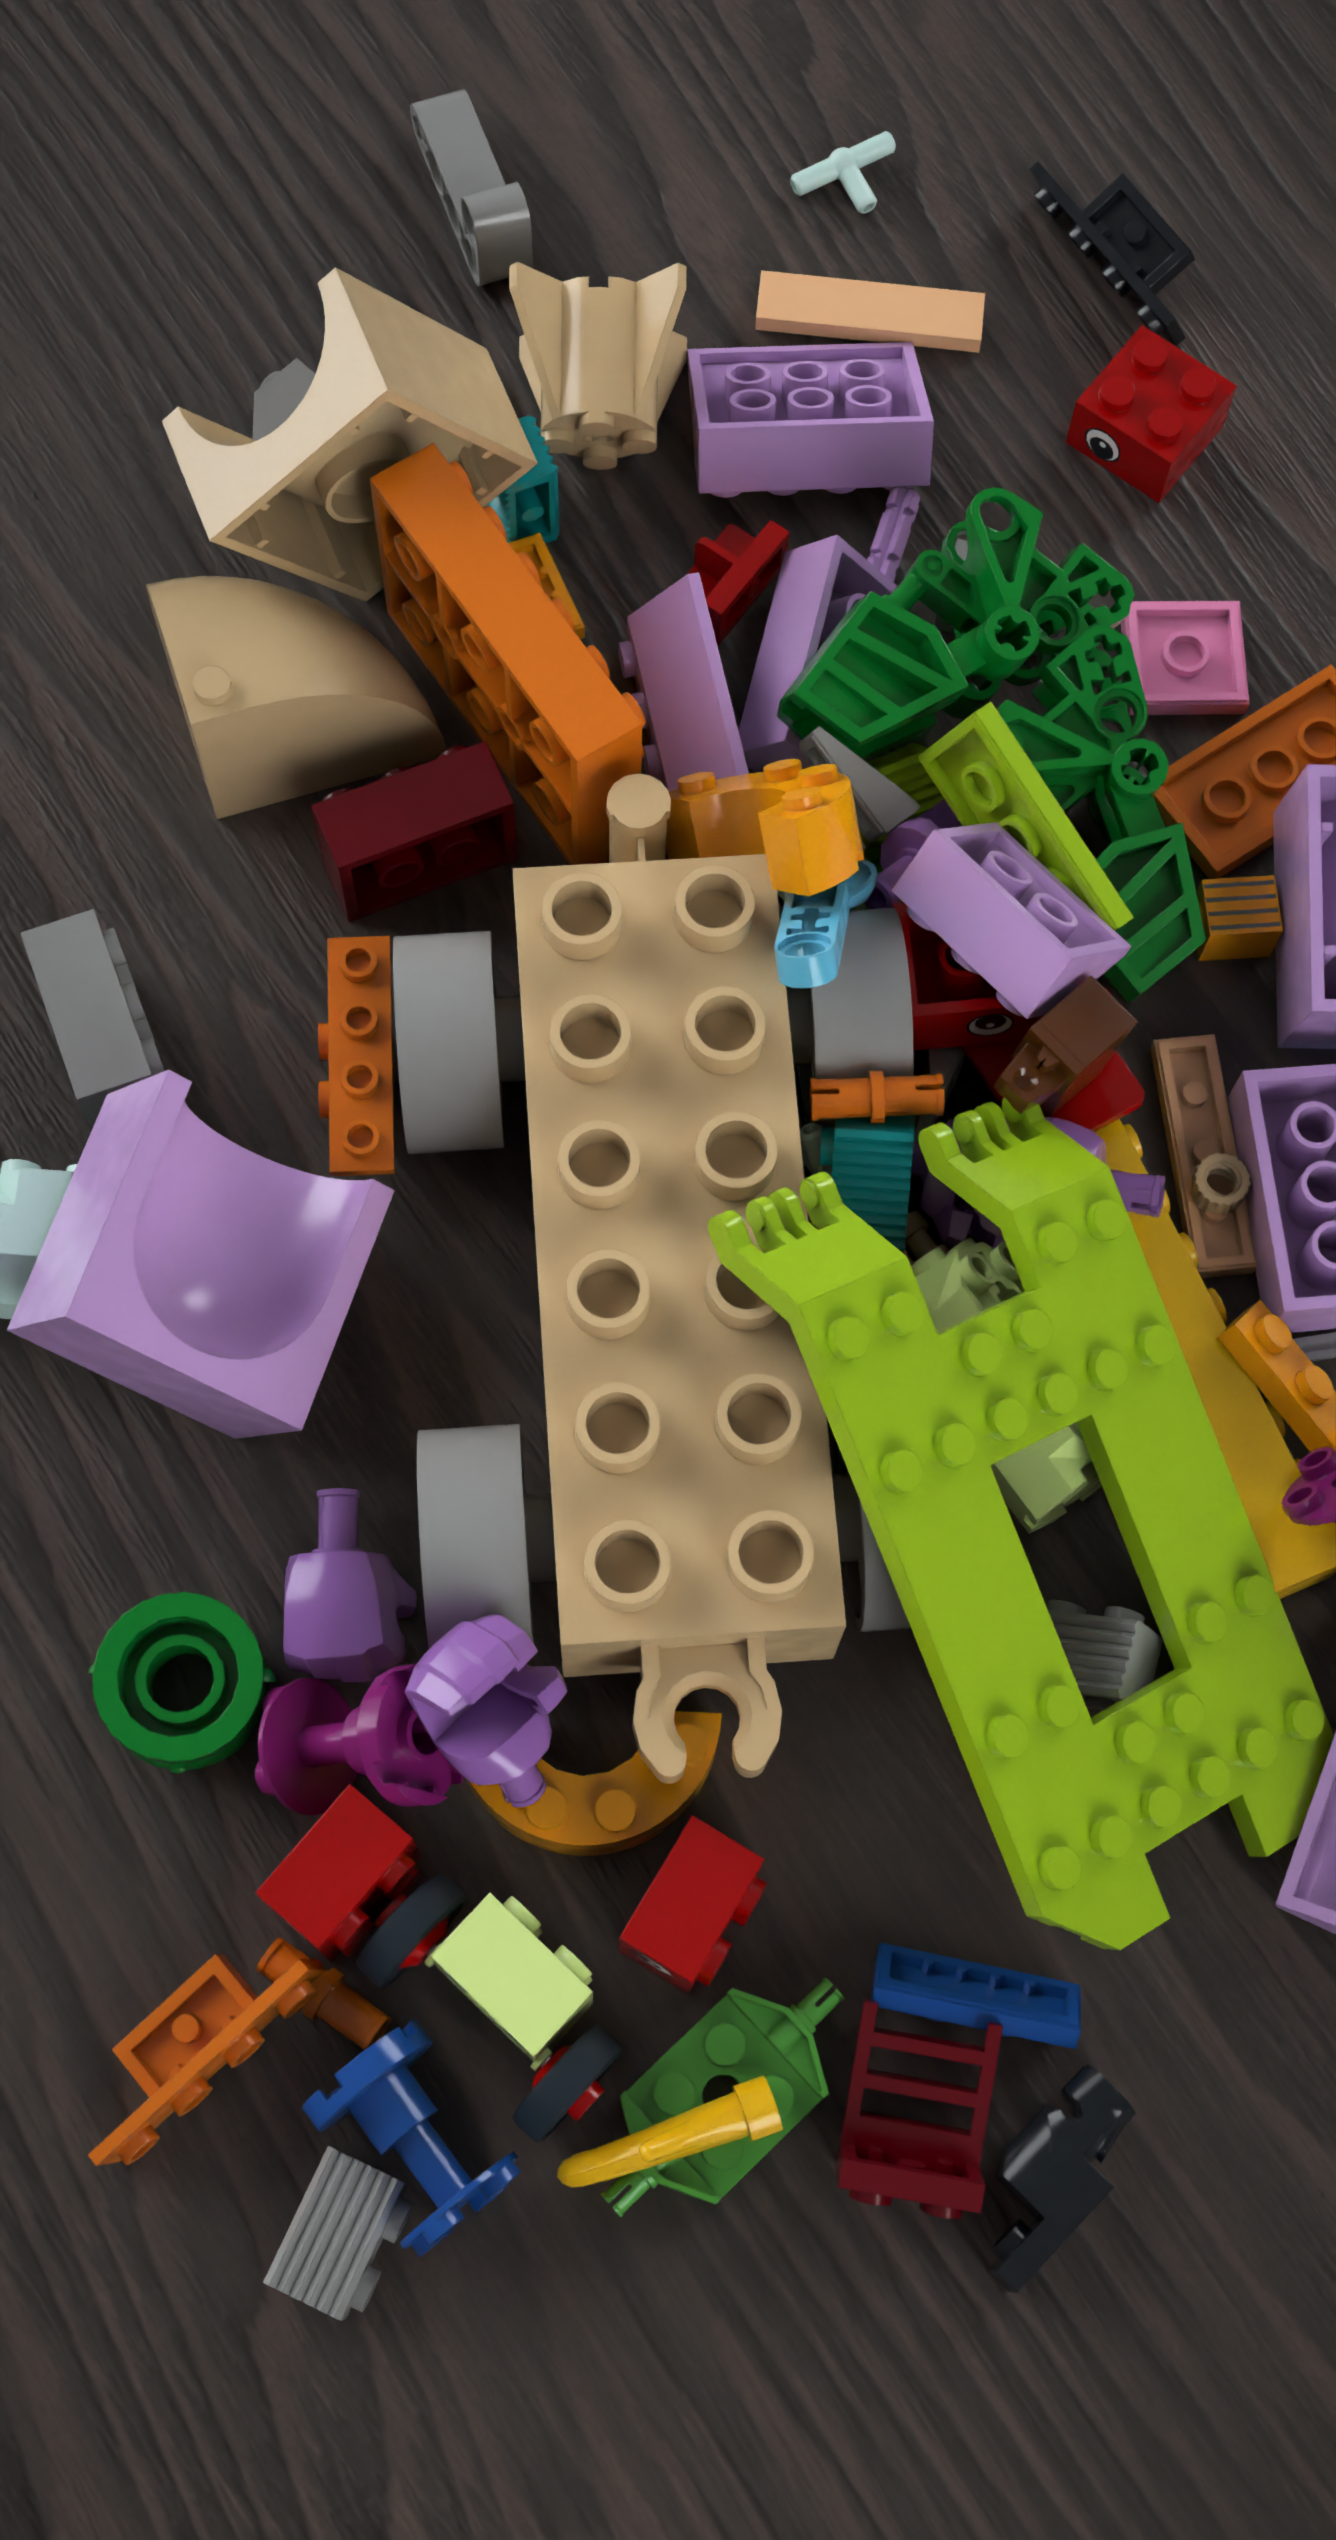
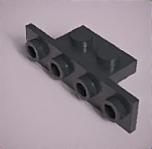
[1029,161,1195,345]

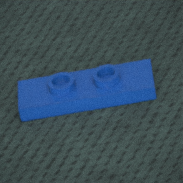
[871,1943,1081,2049]

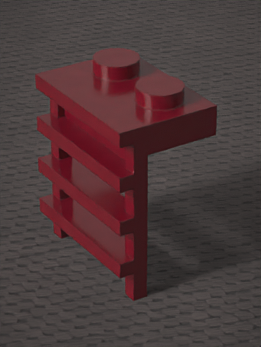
[835,1999,1003,2219]

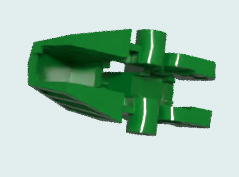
[777,487,1135,761]
[997,625,1206,1004]

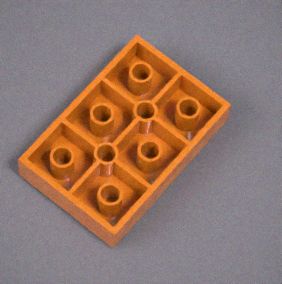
[370,443,646,865]

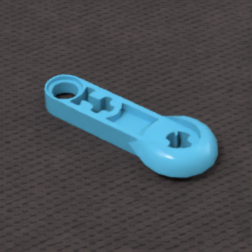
[774,859,878,989]

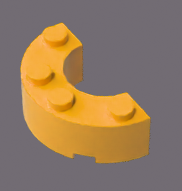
[666,759,865,897]
[466,1711,722,1856]

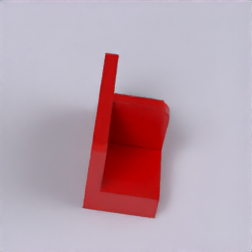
[686,520,790,646]

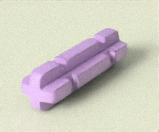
[867,487,920,582]

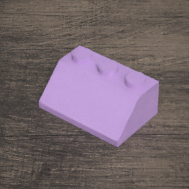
[892,822,1132,1019]

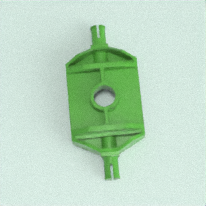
[600,1977,845,2217]

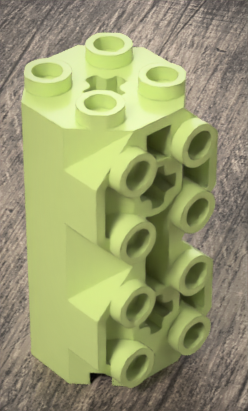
[912,1238,1102,1534]

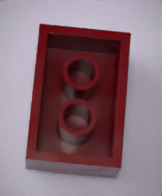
[311,741,517,922]

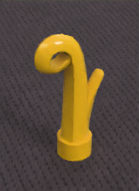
[557,2075,783,2187]

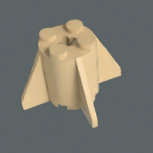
[509,262,687,470]

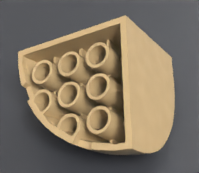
[146,576,446,819]

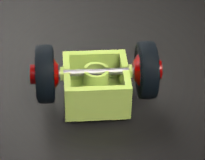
[356,1873,623,2143]

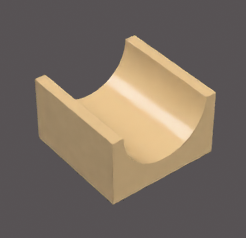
[162,267,538,602]

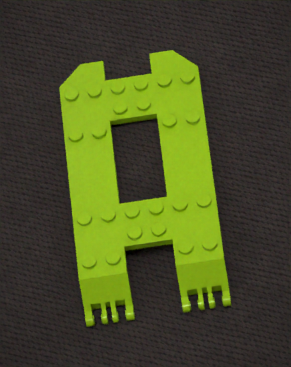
[708,1097,1334,1950]

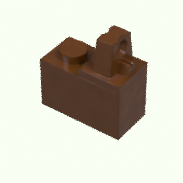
[993,975,1138,1117]

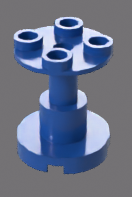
[302,2018,521,2258]

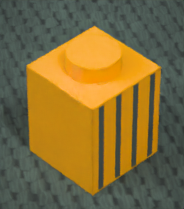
[1196,875,1283,961]

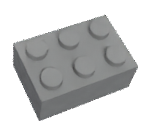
[20,909,165,1131]

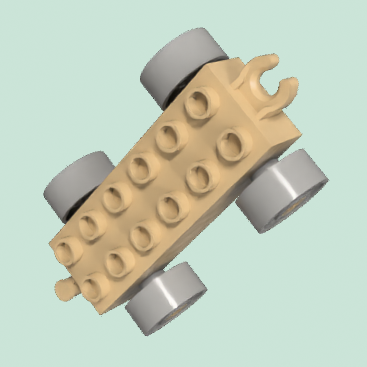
[393,773,913,1784]

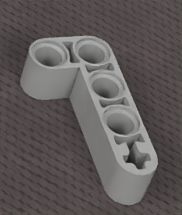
[410,89,533,287]

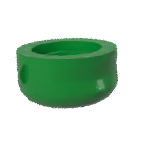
[88,1592,277,1773]

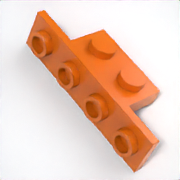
[318,936,395,1176]
[88,1954,327,2166]

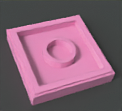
[1121,601,1250,715]

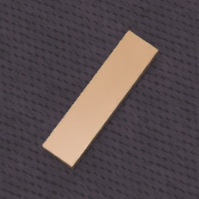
[755,270,985,353]
[1150,1034,1257,1278]

